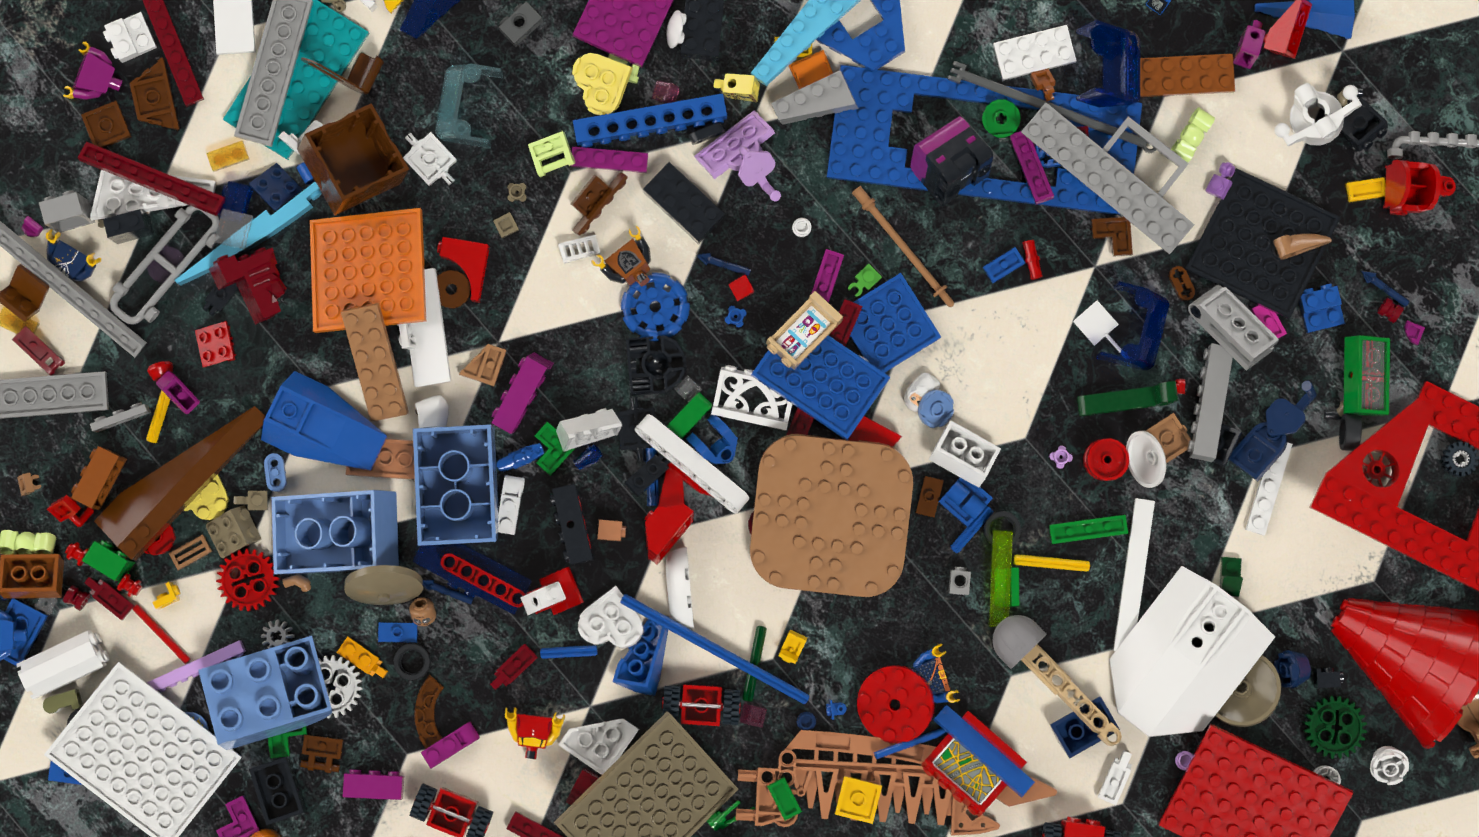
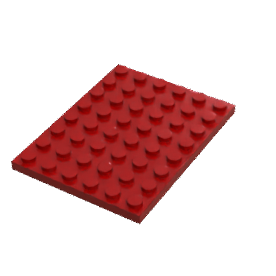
[1159,724,1353,837]

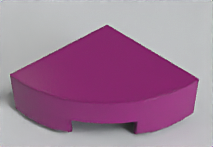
[1404,320,1425,346]

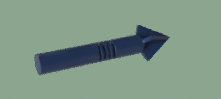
[696,253,751,276]
[1362,271,1410,307]
[423,580,474,605]

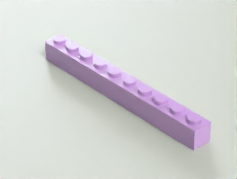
[147,640,246,693]

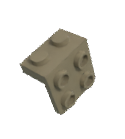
[206,505,261,558]

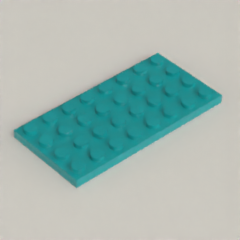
[223,0,370,160]

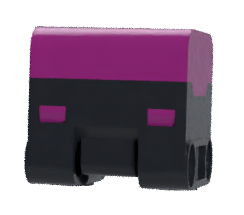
[911,116,993,206]

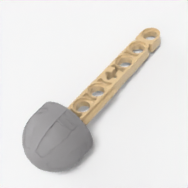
[993,615,1122,746]

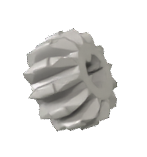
[261,620,295,649]

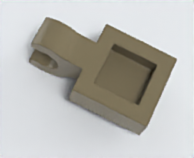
[234,491,268,510]

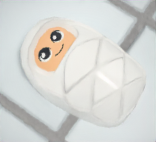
[904,373,940,412]

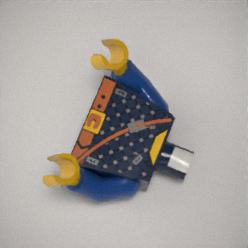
[912,644,960,703]

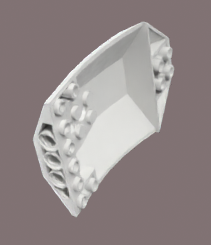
[1109,566,1275,737]

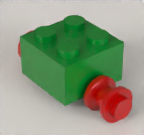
[65,540,142,598]

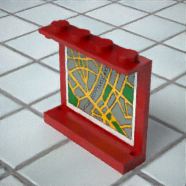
[921,711,1027,817]

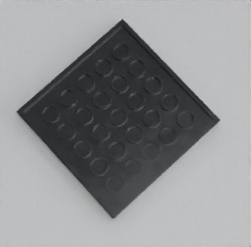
[1185,168,1341,320]

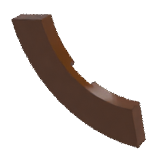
[414,675,444,749]

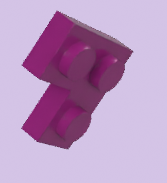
[216,795,260,837]

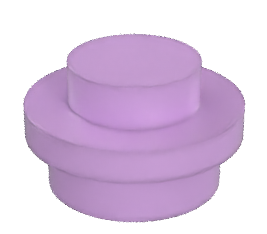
[1175,751,1193,771]

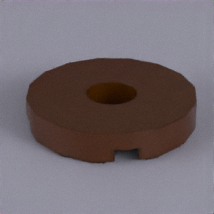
[437,270,471,309]

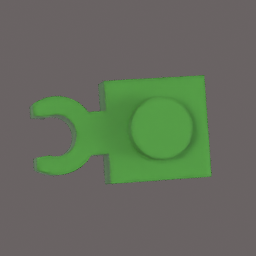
[848,264,882,298]

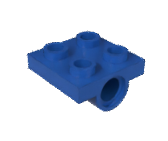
[939,477,993,527]

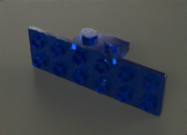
[413,543,532,614]

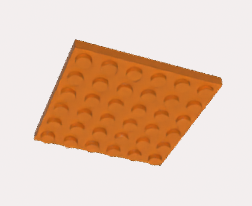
[310,208,427,333]

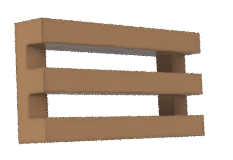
[169,535,213,570]

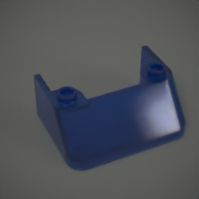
[1076,20,1140,108]
[1096,281,1169,371]

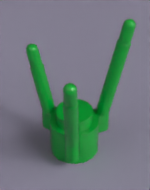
[707,801,755,831]

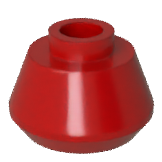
[147,361,173,381]

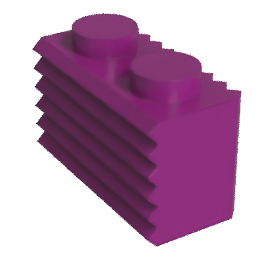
[156,371,200,414]

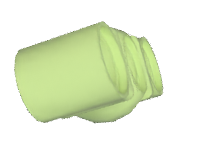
[1171,107,1215,162]
[0,530,56,555]

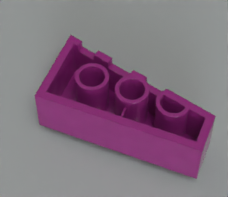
[491,352,554,434]

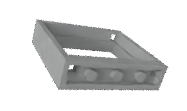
[1103,116,1189,197]

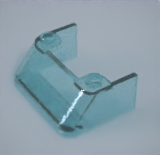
[435,64,503,149]

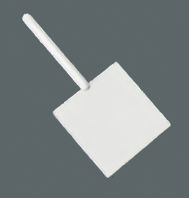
[1073,300,1131,363]

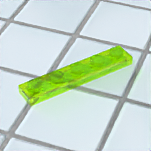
[989,530,1013,627]

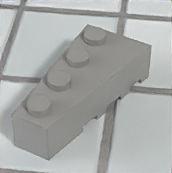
[771,70,859,125]

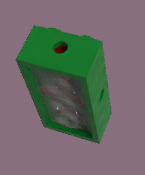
[1343,335,1390,416]

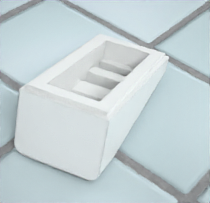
[558,235,600,264]

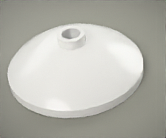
[1126,431,1166,488]

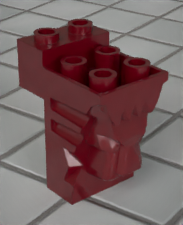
[209,247,287,325]

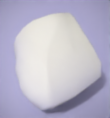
[415,395,449,428]

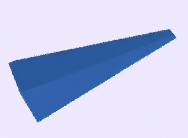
[1255,0,1355,39]

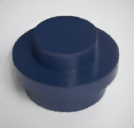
[797,712,816,731]

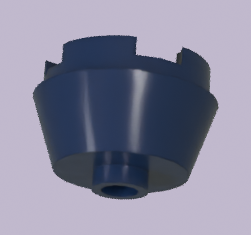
[1274,650,1311,689]

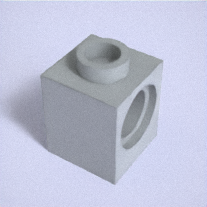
[948,567,971,595]

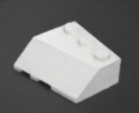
[556,408,622,452]

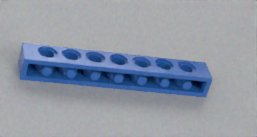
[573,94,727,148]

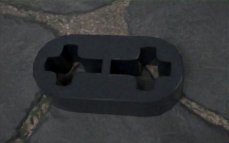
[689,122,725,145]

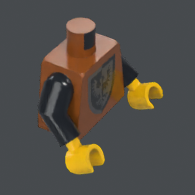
[591,226,651,286]

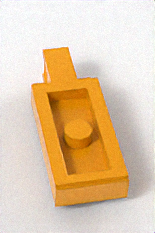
[336,636,388,678]

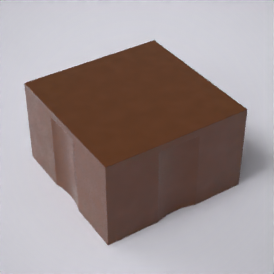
[297,103,409,215]

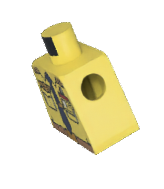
[714,74,760,102]

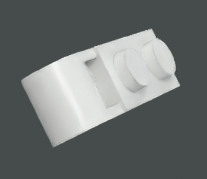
[498,475,525,535]

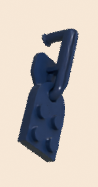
[1229,381,1316,482]

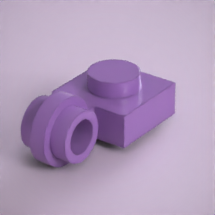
[1205,162,1235,200]

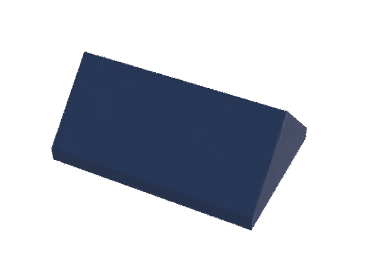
[1050,696,1120,759]

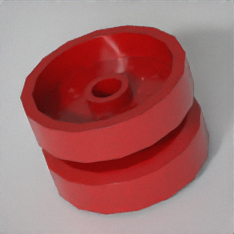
[1083,438,1130,481]

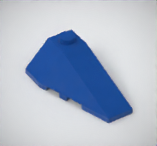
[612,616,670,696]

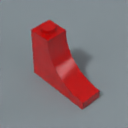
[437,237,490,303]

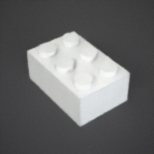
[929,420,1001,488]

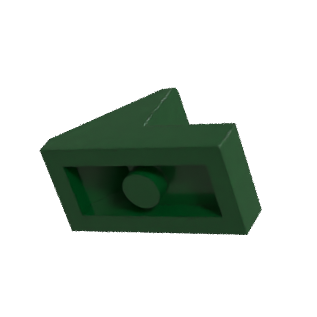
[1220,557,1243,597]

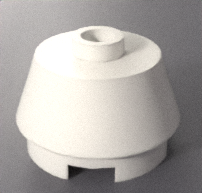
[1370,746,1409,785]

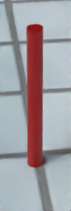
[132,604,191,665]

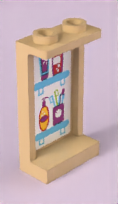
[766,291,843,370]

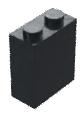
[103,209,154,244]

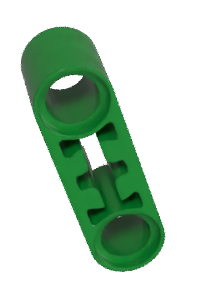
[666,392,713,439]

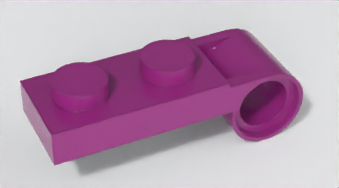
[421,722,480,769]

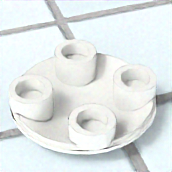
[666,10,686,48]

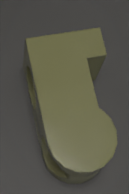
[43,689,83,714]

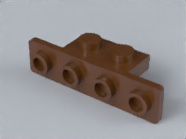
[571,172,628,236]

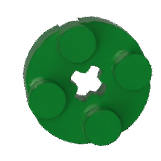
[982,99,1021,138]

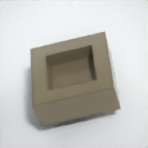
[493,212,519,238]

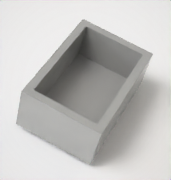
[39,190,95,233]

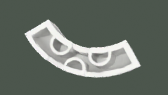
[665,547,694,629]

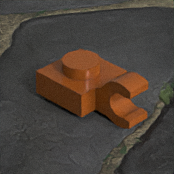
[1030,68,1055,101]

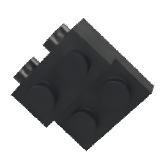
[1341,98,1388,152]

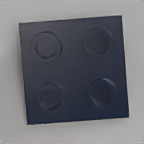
[249,163,303,211]

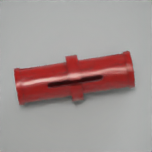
[1022,240,1043,280]

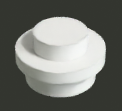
[792,218,811,237]

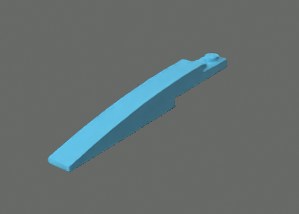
[175,182,322,286]

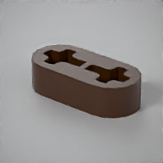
[1168,266,1195,301]

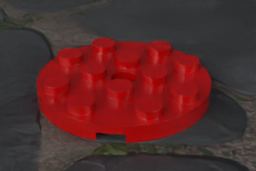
[857,665,934,743]

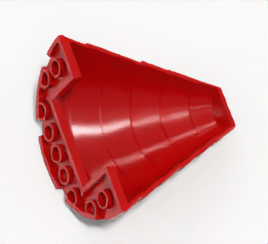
[1331,598,1479,749]

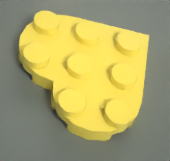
[572,53,633,115]
[184,474,229,520]

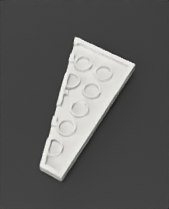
[90,170,216,221]

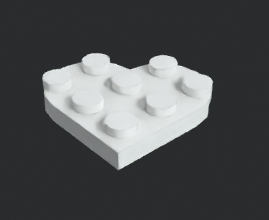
[578,586,644,649]

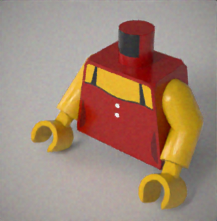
[505,707,565,759]

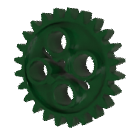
[1303,696,1367,759]

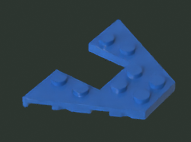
[816,0,905,72]

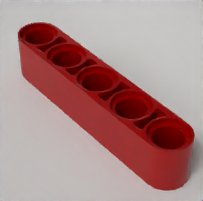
[440,553,526,608]

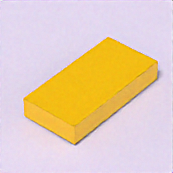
[1346,177,1386,202]

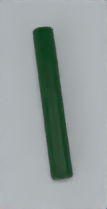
[743,626,767,702]

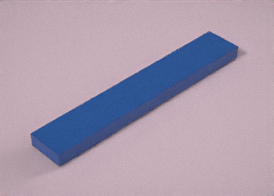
[933,705,1035,798]

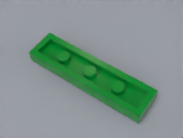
[1049,515,1128,544]

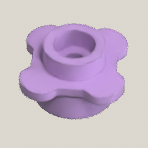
[1049,446,1073,469]

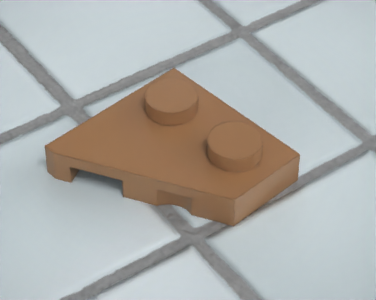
[459,344,507,387]

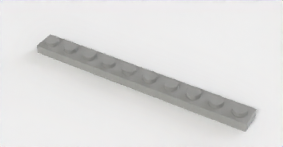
[0,221,147,358]

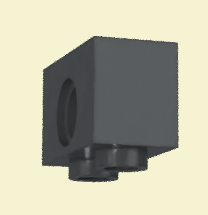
[499,1,543,47]

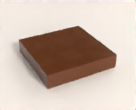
[81,101,132,148]

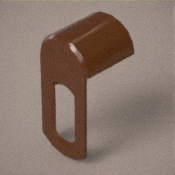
[301,52,384,95]

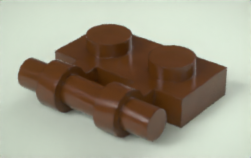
[300,734,344,773]

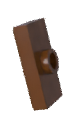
[915,476,944,518]

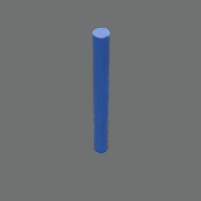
[874,728,947,759]

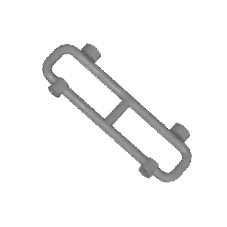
[110,206,222,324]

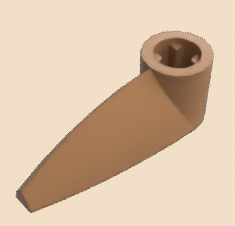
[1273,234,1332,260]

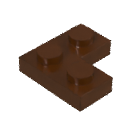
[1091,217,1133,257]

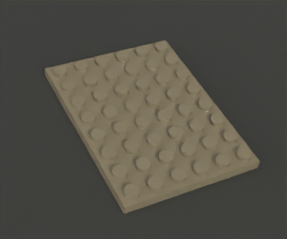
[554,711,738,837]

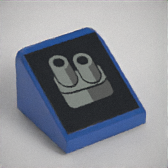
[1146,0,1171,15]

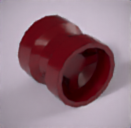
[1377,297,1404,323]
[63,585,90,611]

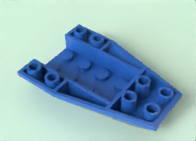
[261,371,387,471]

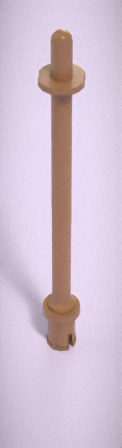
[852,186,954,307]

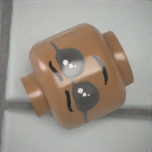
[409,598,436,626]

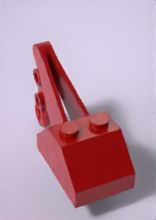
[645,463,714,565]

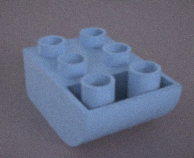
[198,636,332,750]

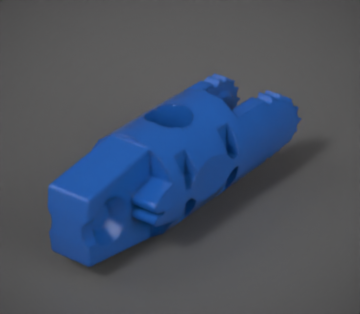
[496,443,544,472]

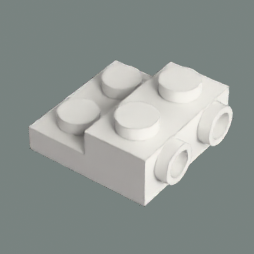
[103,12,157,63]

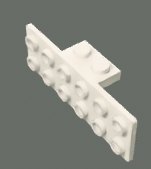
[398,268,451,387]

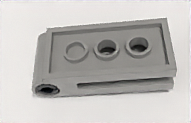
[1188,285,1279,371]

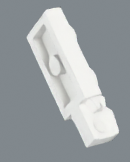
[1098,750,1132,805]

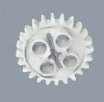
[318,655,363,718]

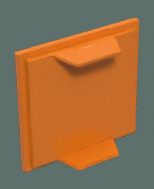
[789,50,833,90]

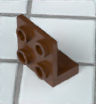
[0,264,50,322]

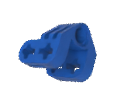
[686,415,738,464]

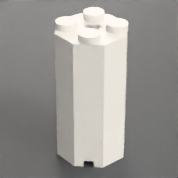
[17,631,110,699]

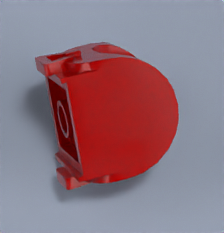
[1384,160,1456,216]

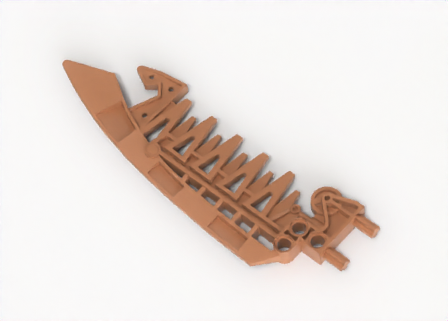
[736,730,1057,836]

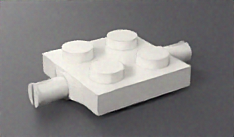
[403,132,457,186]

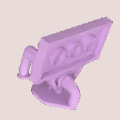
[694,110,781,201]

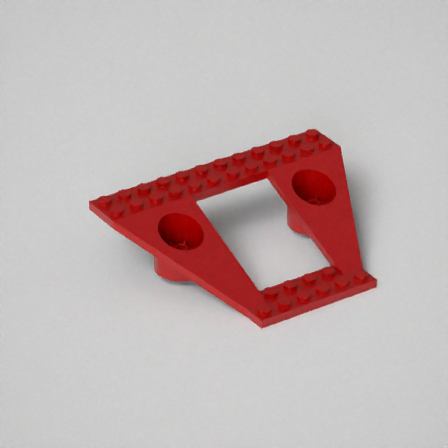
[1309,381,1479,591]

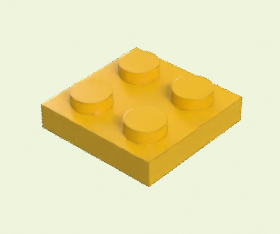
[835,776,882,824]

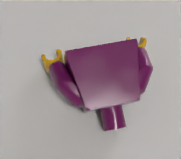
[63,42,122,100]

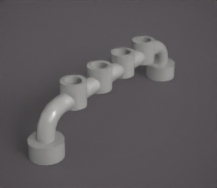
[1387,131,1479,160]

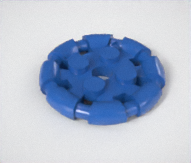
[621,272,690,341]

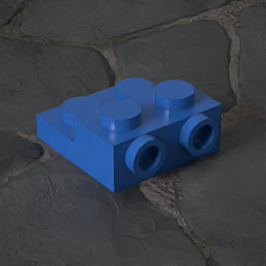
[1299,284,1345,333]

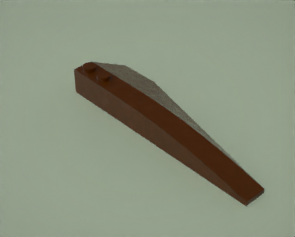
[94,406,266,561]

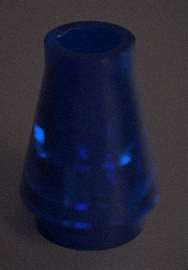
[573,444,603,470]

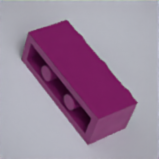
[343,769,404,800]

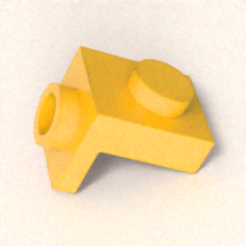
[778,630,808,664]

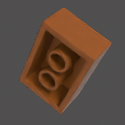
[71,446,127,510]
[0,554,64,598]

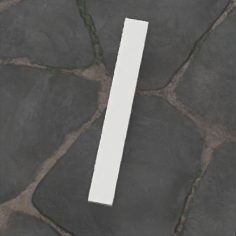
[1113,498,1155,651]

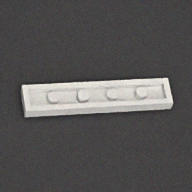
[1245,442,1292,536]

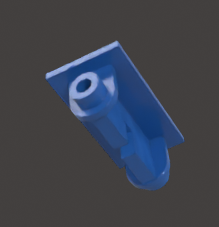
[826,699,847,720]

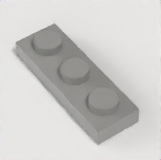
[90,403,151,433]

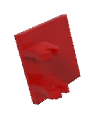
[527,567,584,615]

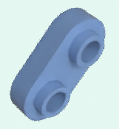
[264,453,287,492]

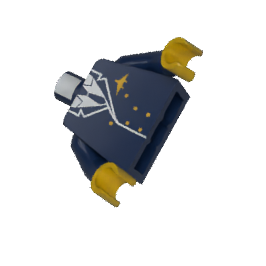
[46,229,101,283]

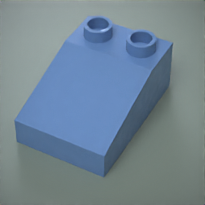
[271,490,399,574]

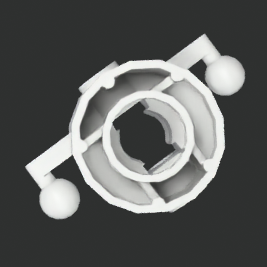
[1274,83,1362,146]

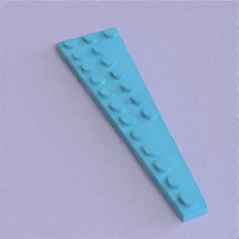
[751,0,861,86]

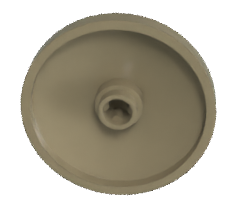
[344,565,423,605]
[1215,655,1281,727]

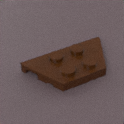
[130,58,180,130]

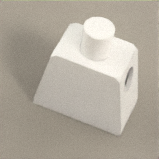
[520,581,566,615]

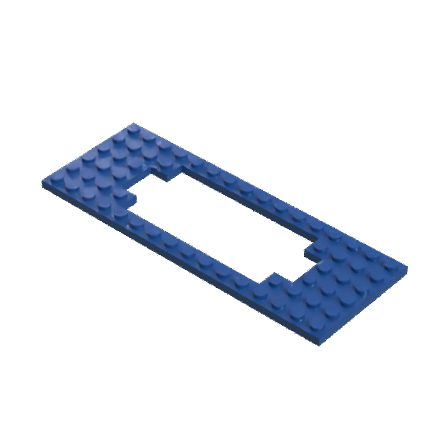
[827,65,1142,215]

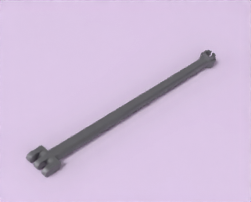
[947,61,1156,153]

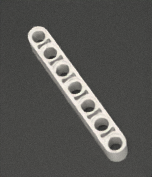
[635,414,749,514]

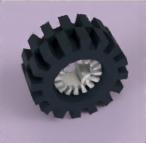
[1441,442,1479,477]

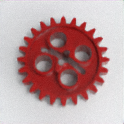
[216,549,280,611]

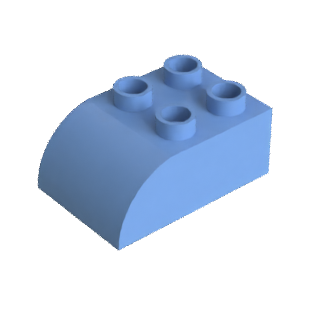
[413,425,498,546]

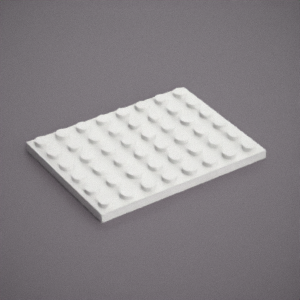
[44,662,242,837]

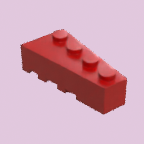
[848,416,902,447]

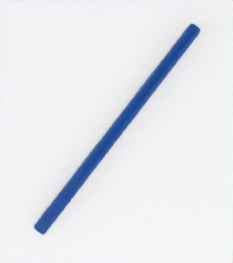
[620,594,809,704]

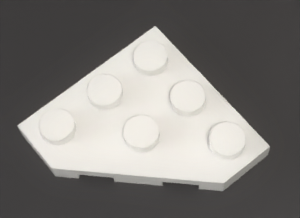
[558,718,639,775]

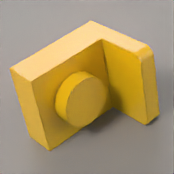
[152,582,181,610]

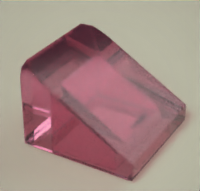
[652,81,679,103]
[740,704,767,728]

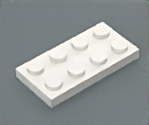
[993,25,1076,81]

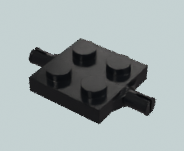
[616,396,656,462]

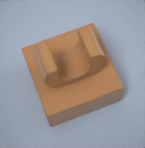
[17,473,41,496]

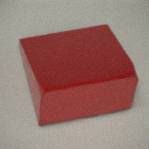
[728,275,754,301]

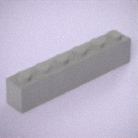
[1188,343,1233,462]

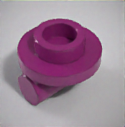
[22,216,43,237]

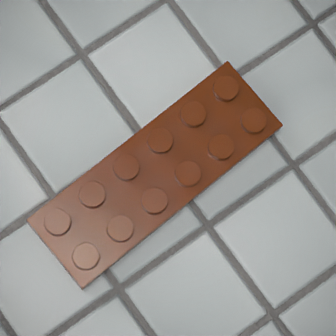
[1118,54,1235,98]

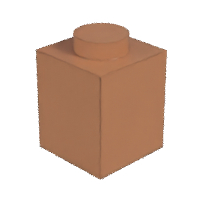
[597,520,626,541]

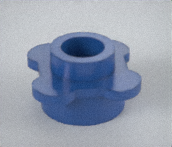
[725,306,746,327]

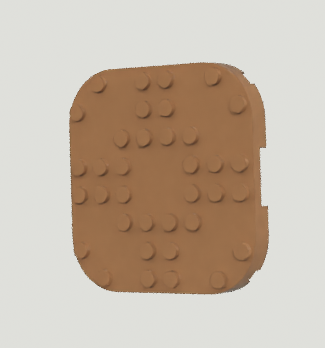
[750,434,913,597]

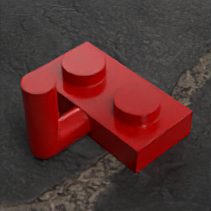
[47,495,94,527]

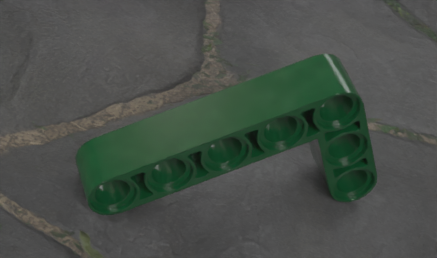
[1077,381,1178,416]

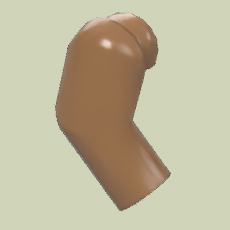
[282,574,311,592]

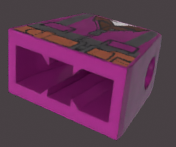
[1233,20,1266,69]

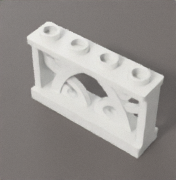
[711,365,792,430]

